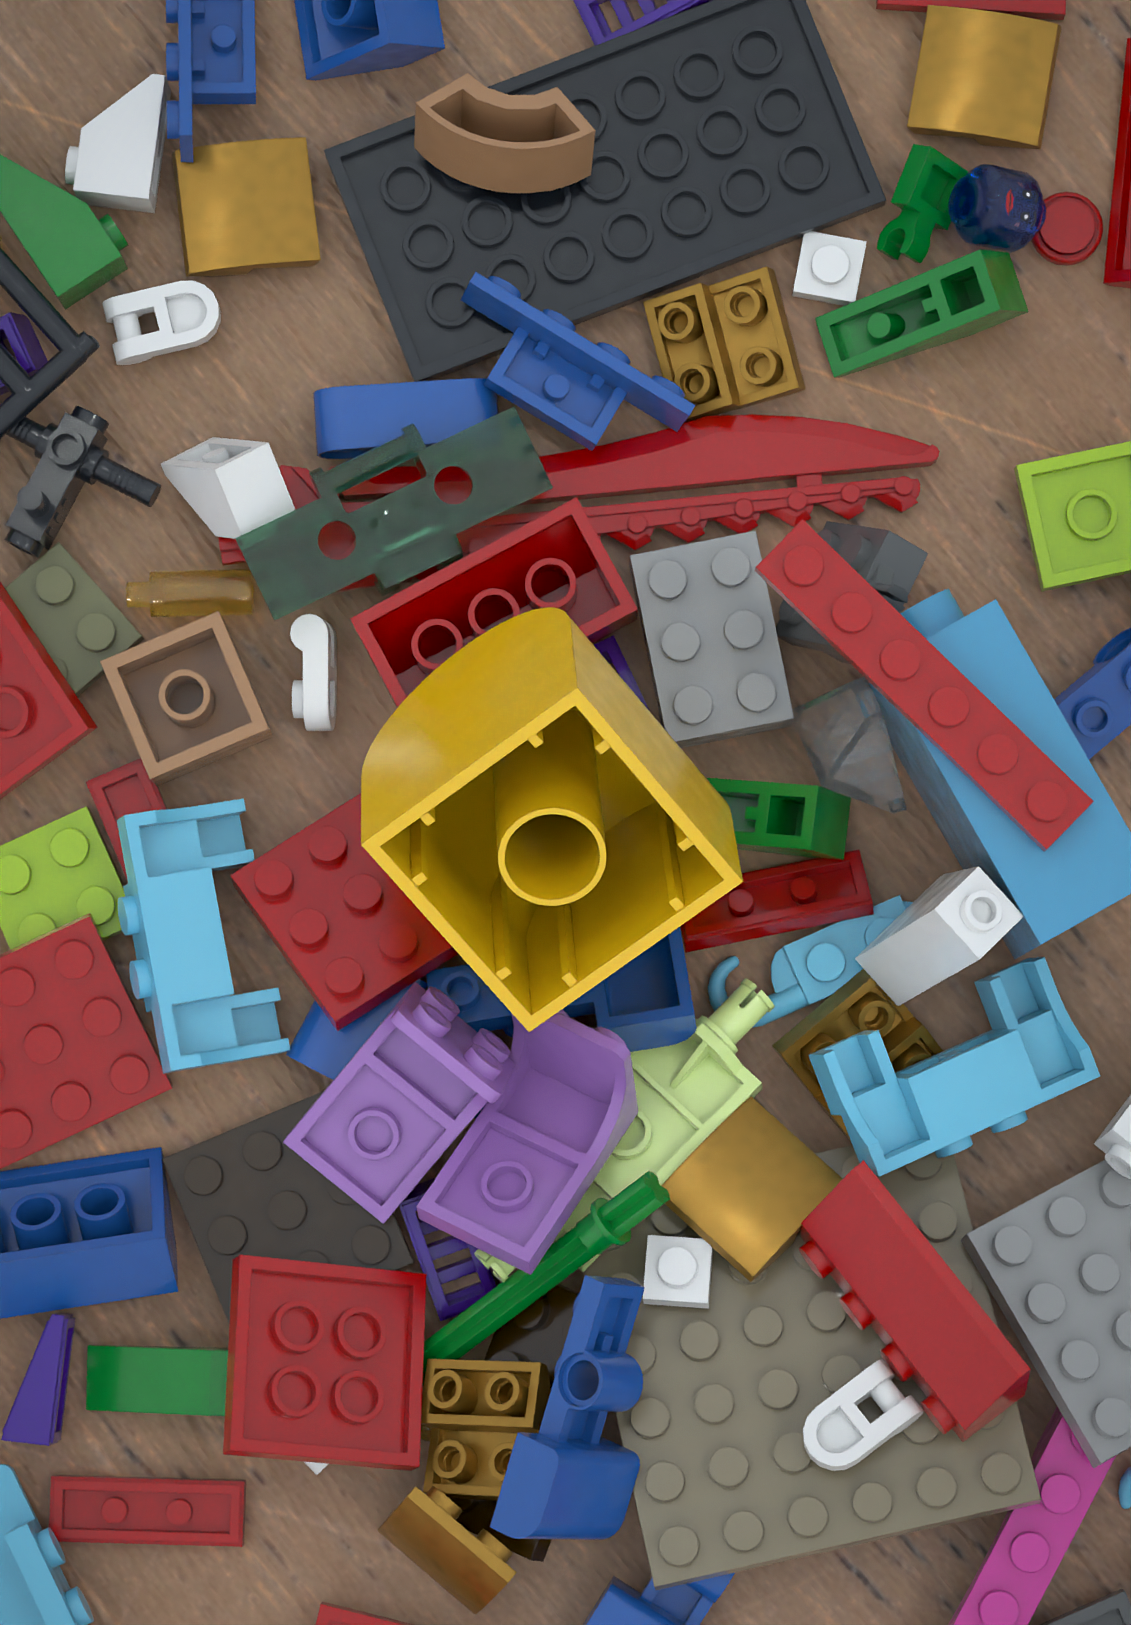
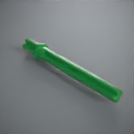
[423,1171,670,1386]

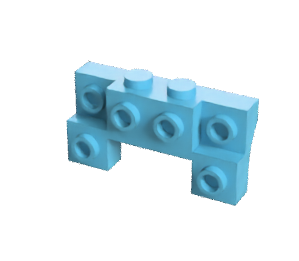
[117,798,290,1074]
[808,957,1100,1177]

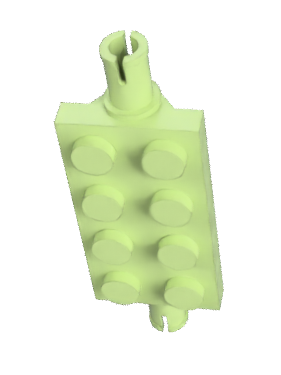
[474,978,775,1283]

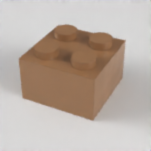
[100,611,274,787]

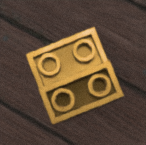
[907,5,1062,150]
[171,137,321,277]
[643,266,806,422]
[772,969,943,1141]
[662,1096,843,1282]
[421,1359,551,1501]
[377,1486,517,1614]

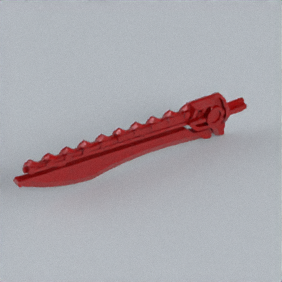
[218,414,940,596]

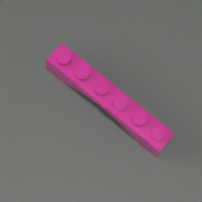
[948,1407,1116,1625]

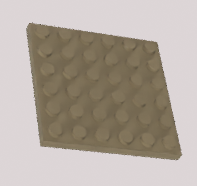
[584,1145,1041,1591]

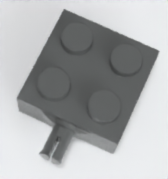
[776,521,928,664]

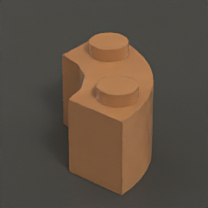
[414,73,596,193]

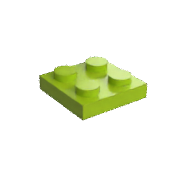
[1014,441,1131,592]
[0,806,125,949]

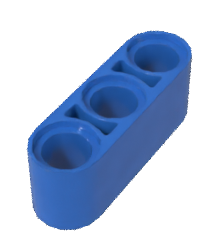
[313,378,500,459]

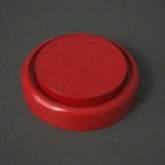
[1030,192,1103,266]

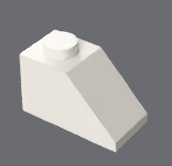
[65,74,171,213]
[161,437,297,544]

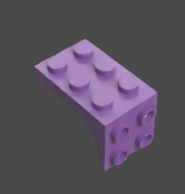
[283,982,516,1224]
[416,1009,638,1275]

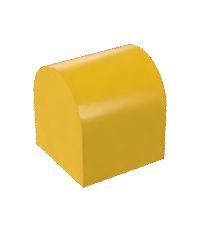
[361,607,743,1032]

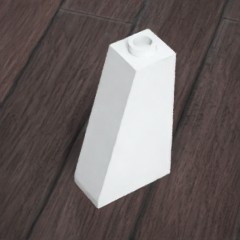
[855,866,1024,1006]

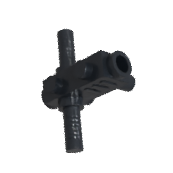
[4,406,161,558]

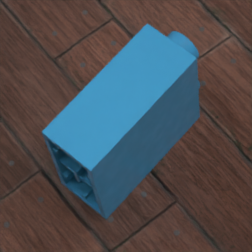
[863,589,1131,960]

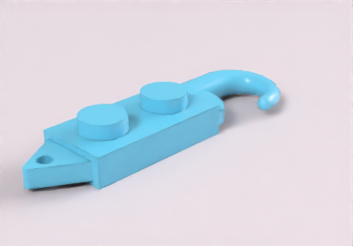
[707,895,913,1028]

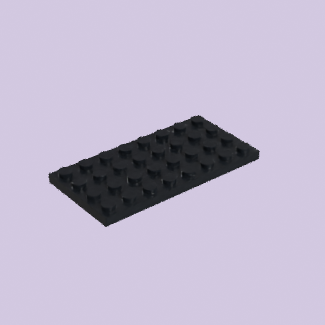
[324,0,886,382]

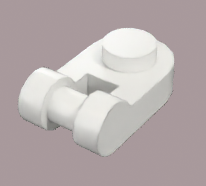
[102,280,221,365]
[290,614,337,731]
[803,1359,924,1471]

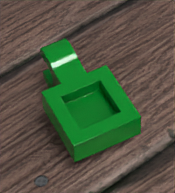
[877,144,970,263]

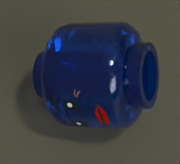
[949,164,1046,252]

